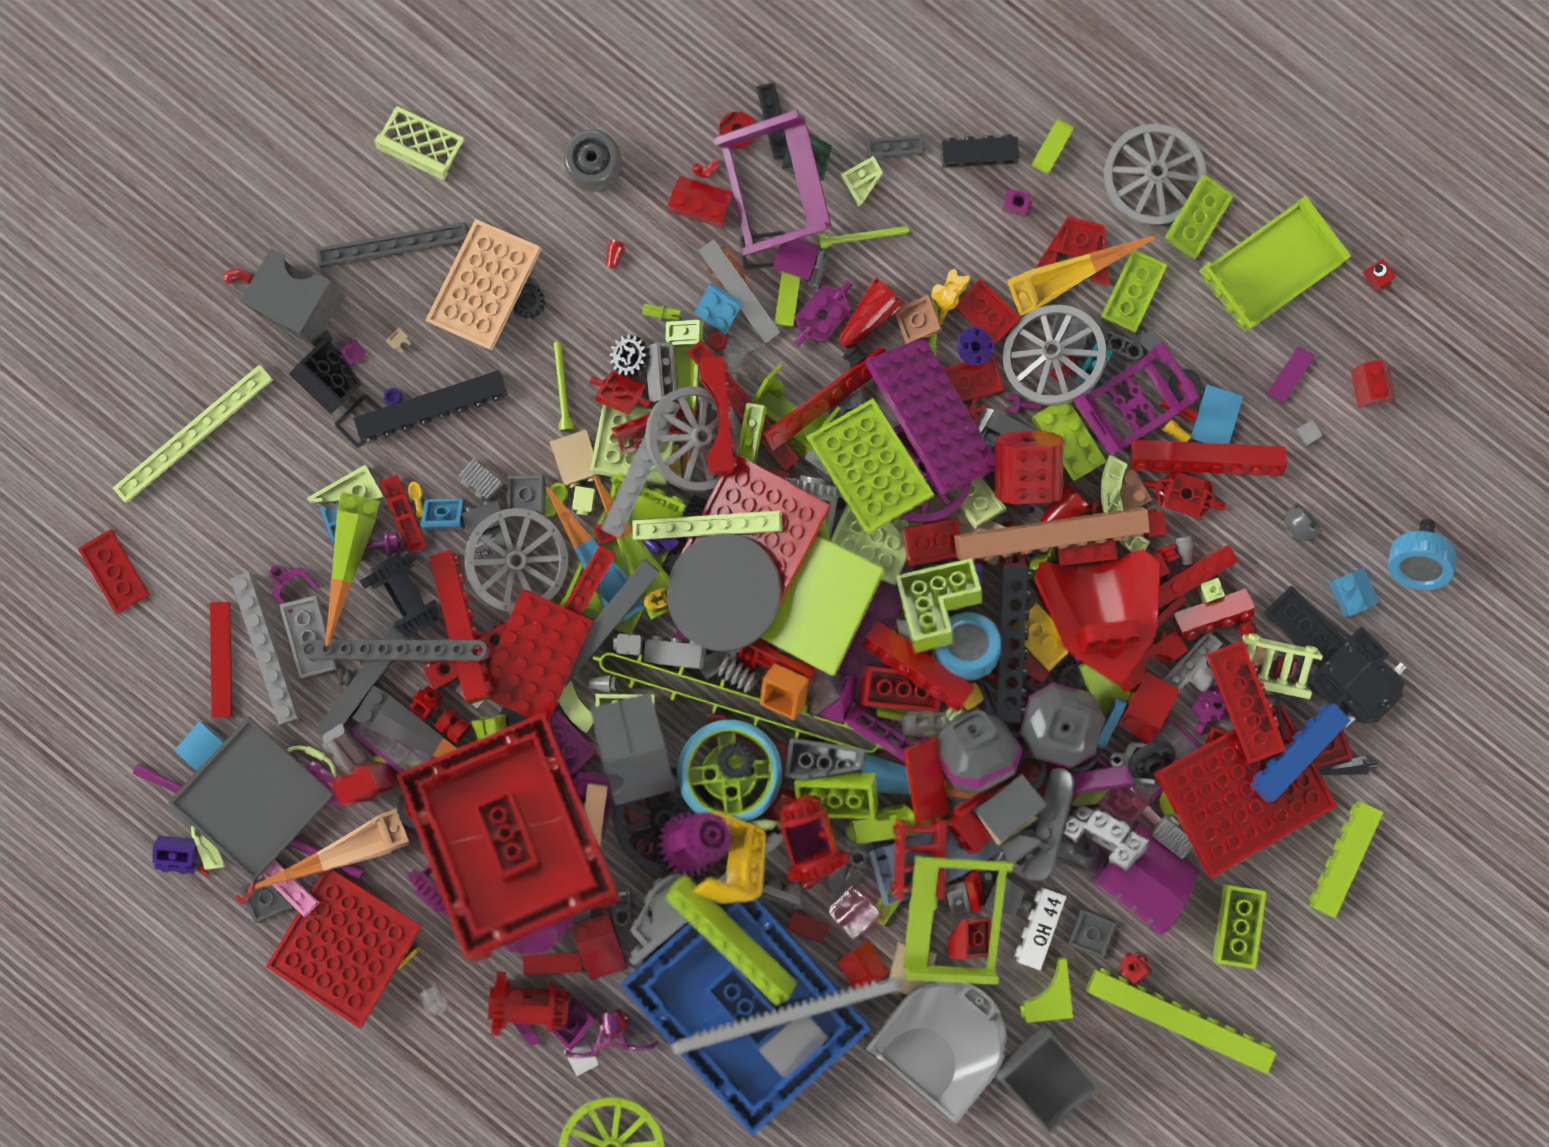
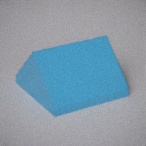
[421,499,464,529]

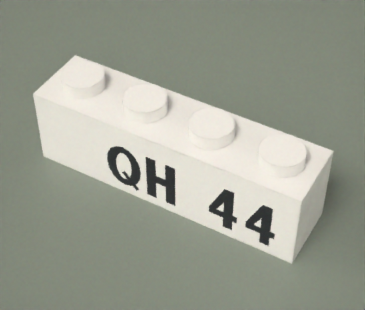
[1015,887,1066,970]

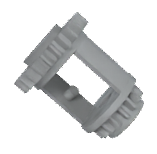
[785,475,842,539]

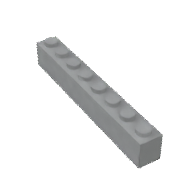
[230,572,302,725]

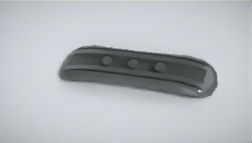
[1024,768,1074,880]

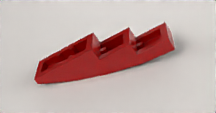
[379,473,427,552]

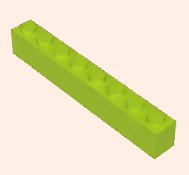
[665,875,797,1005]

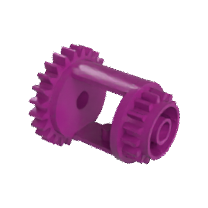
[657,812,731,877]
[407,863,450,918]

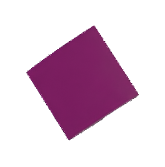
[772,234,819,281]

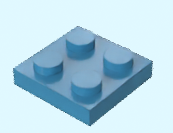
[694,282,743,335]

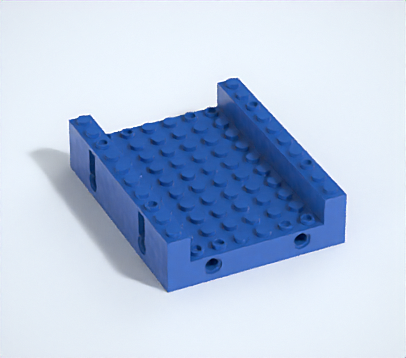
[620,897,871,1136]

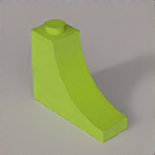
[1020,957,1073,1023]

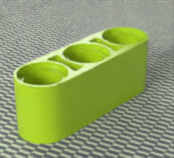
[1031,118,1074,174]

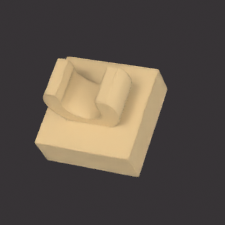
[385,328,411,353]

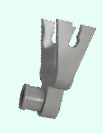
[1109,742,1155,784]

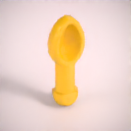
[408,482,423,519]

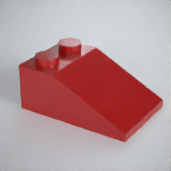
[1117,671,1180,743]
[571,912,627,980]

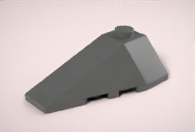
[784,738,866,780]

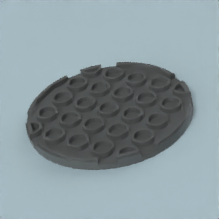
[667,533,781,651]

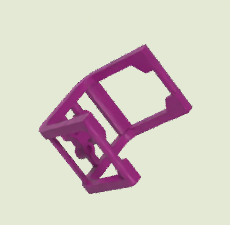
[1073,341,1200,455]

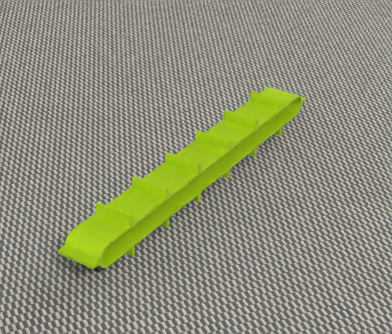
[592,653,884,753]

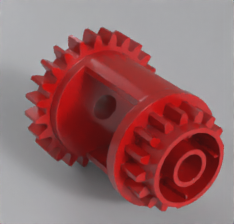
[779,795,850,882]
[487,971,569,1036]

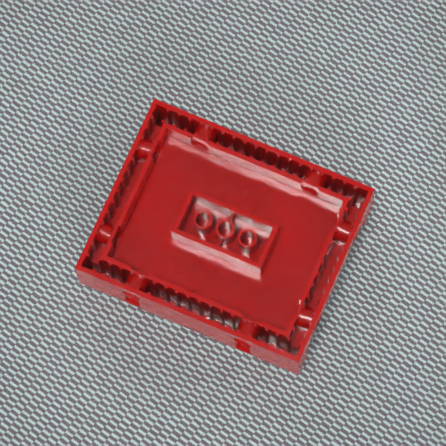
[396,713,622,964]

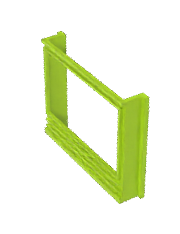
[903,856,1013,984]

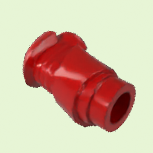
[1050,355,1079,382]

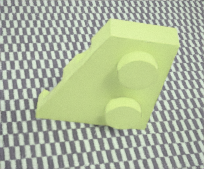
[841,156,883,207]

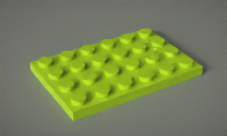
[806,399,934,535]

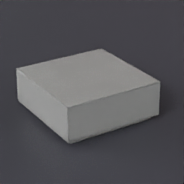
[1295,419,1323,446]

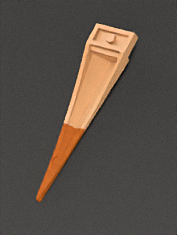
[254,809,410,889]

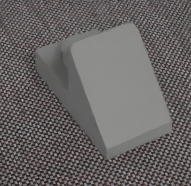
[945,882,971,917]

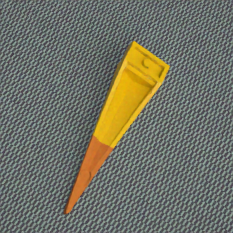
[1006,236,1155,316]

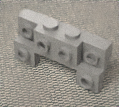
[1063,804,1149,871]

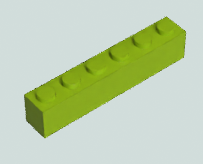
[1309,802,1384,918]

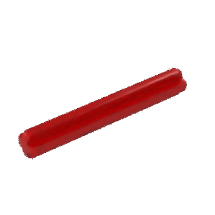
[954,777,1013,818]

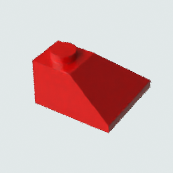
[948,917,991,960]

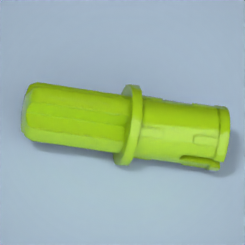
[642,304,681,321]

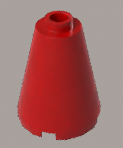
[1040,482,1093,522]

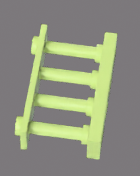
[1242,633,1322,699]

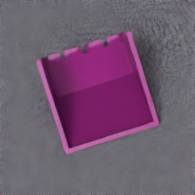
[1090,821,1200,937]

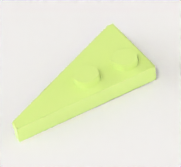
[307,465,384,503]

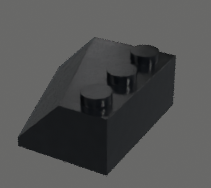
[289,334,362,414]

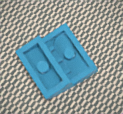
[174,721,225,771]

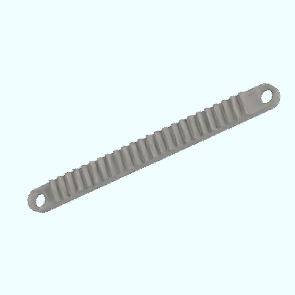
[671,977,904,1054]

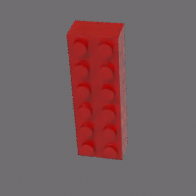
[332,763,400,807]

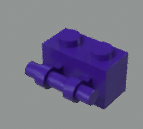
[152,835,197,875]

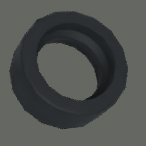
[1011,752,1048,790]

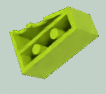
[849,803,918,845]

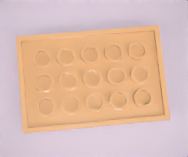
[425,219,542,351]

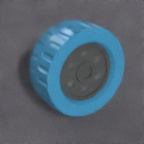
[1388,518,1457,590]
[935,612,1001,680]

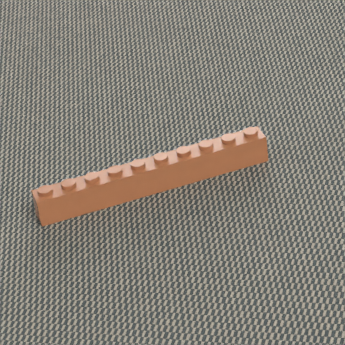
[954,507,1150,562]

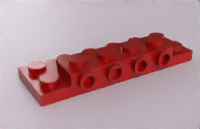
[1205,640,1286,764]

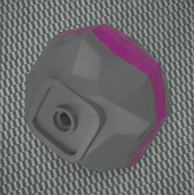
[1019,682,1105,768]
[938,707,1023,794]

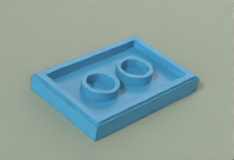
[1189,385,1243,444]

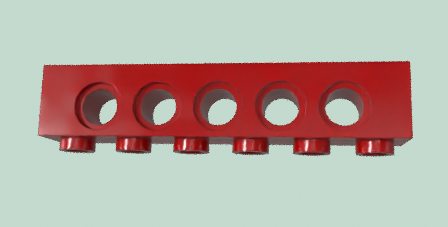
[423,621,508,690]

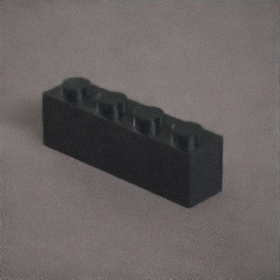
[941,134,1019,168]

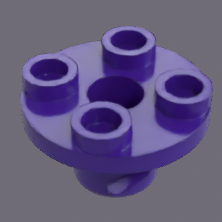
[957,327,994,366]

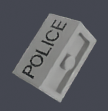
[469,526,508,560]

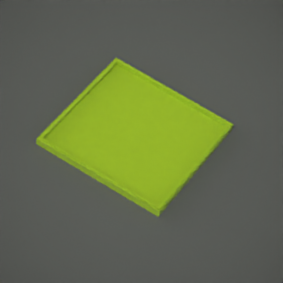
[760,535,886,676]

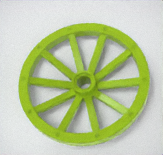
[559,1096,665,1147]

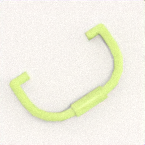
[286,745,337,789]

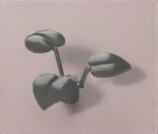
[821,818,895,899]

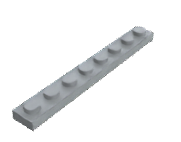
[602,402,680,537]

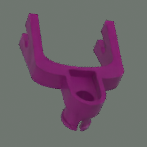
[269,565,320,614]

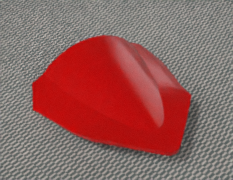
[1035,549,1161,684]

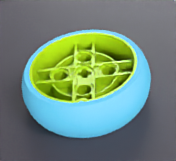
[677,720,782,822]

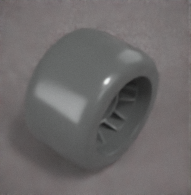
[563,130,622,192]

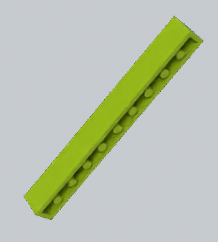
[1085,968,1276,1074]

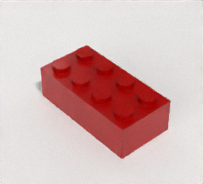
[858,664,940,712]

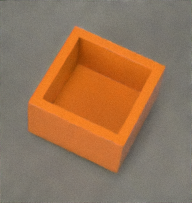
[760,664,809,720]

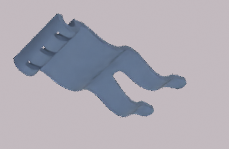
[869,800,1035,906]

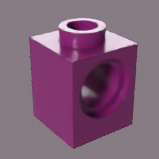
[1002,189,1033,216]

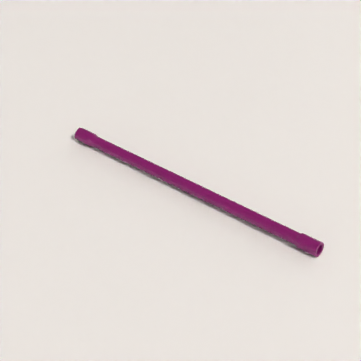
[133,764,365,880]

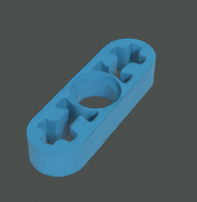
[1098,697,1126,749]

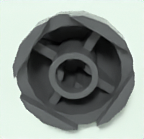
[1285,503,1322,541]

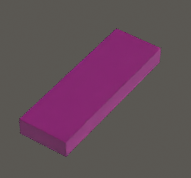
[1266,346,1315,404]
[1071,766,1132,794]

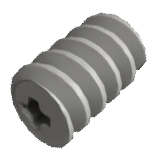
[718,653,761,694]

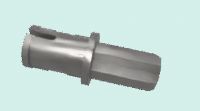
[808,250,830,289]

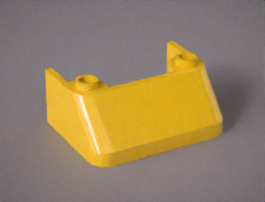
[694,811,766,903]

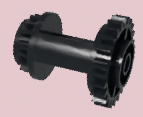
[359,550,439,636]

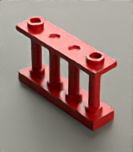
[891,818,947,900]

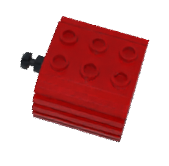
[995,430,1064,513]

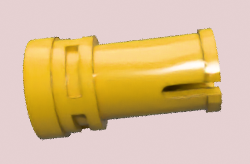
[1162,418,1192,442]

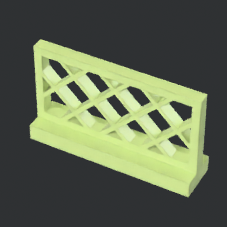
[374,106,464,180]

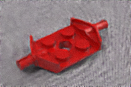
[1143,471,1226,520]

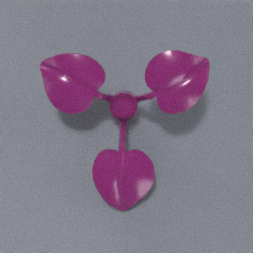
[565,1013,658,1059]

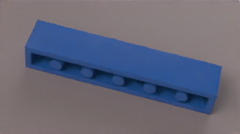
[1251,704,1351,802]

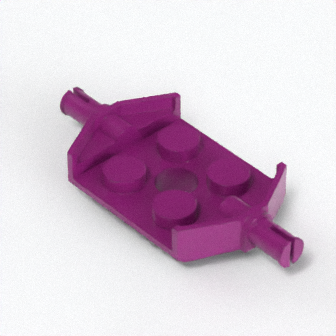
[793,280,853,348]

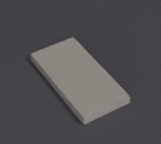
[279,595,338,679]

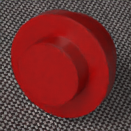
[708,332,727,351]

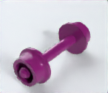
[332,531,402,556]

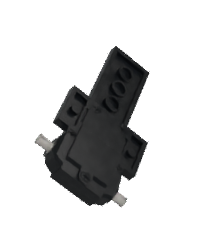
[1263,585,1406,728]

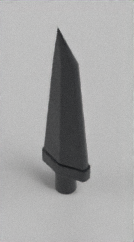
[1317,755,1378,775]

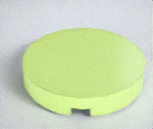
[747,821,781,831]

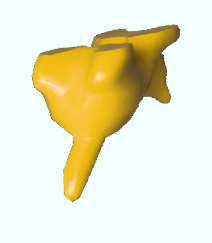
[931,269,970,324]

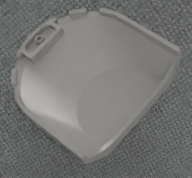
[865,981,1006,1124]

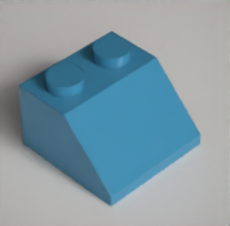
[1328,567,1379,617]

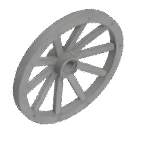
[1103,124,1206,226]
[1003,305,1107,405]
[646,386,742,491]
[464,508,568,612]

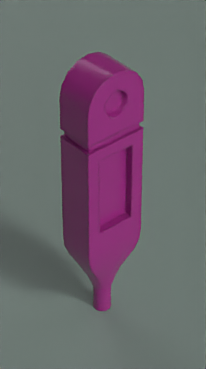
[513,1023,539,1046]

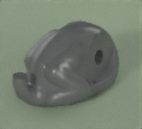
[1035,826,1100,872]

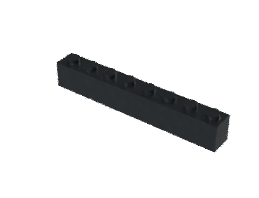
[353,370,508,443]

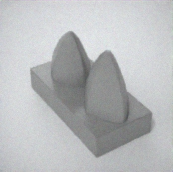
[760,877,801,911]

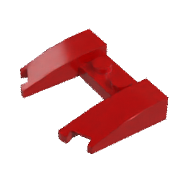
[736,638,817,697]

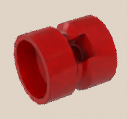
[434,708,471,744]

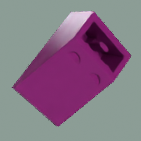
[575,771,613,840]

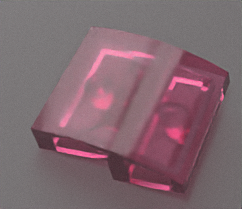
[827,884,883,940]

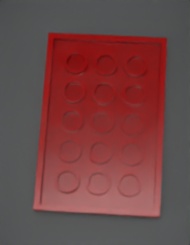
[486,588,594,722]

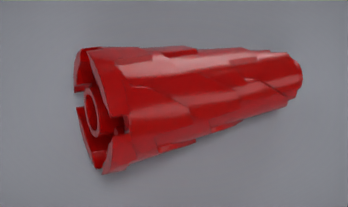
[839,278,905,350]

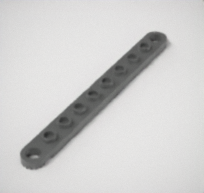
[300,640,489,661]

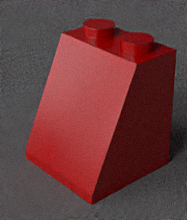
[1351,360,1396,408]

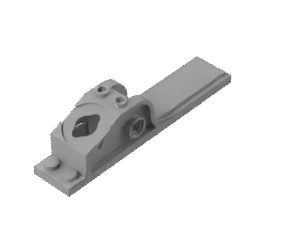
[629,831,784,965]

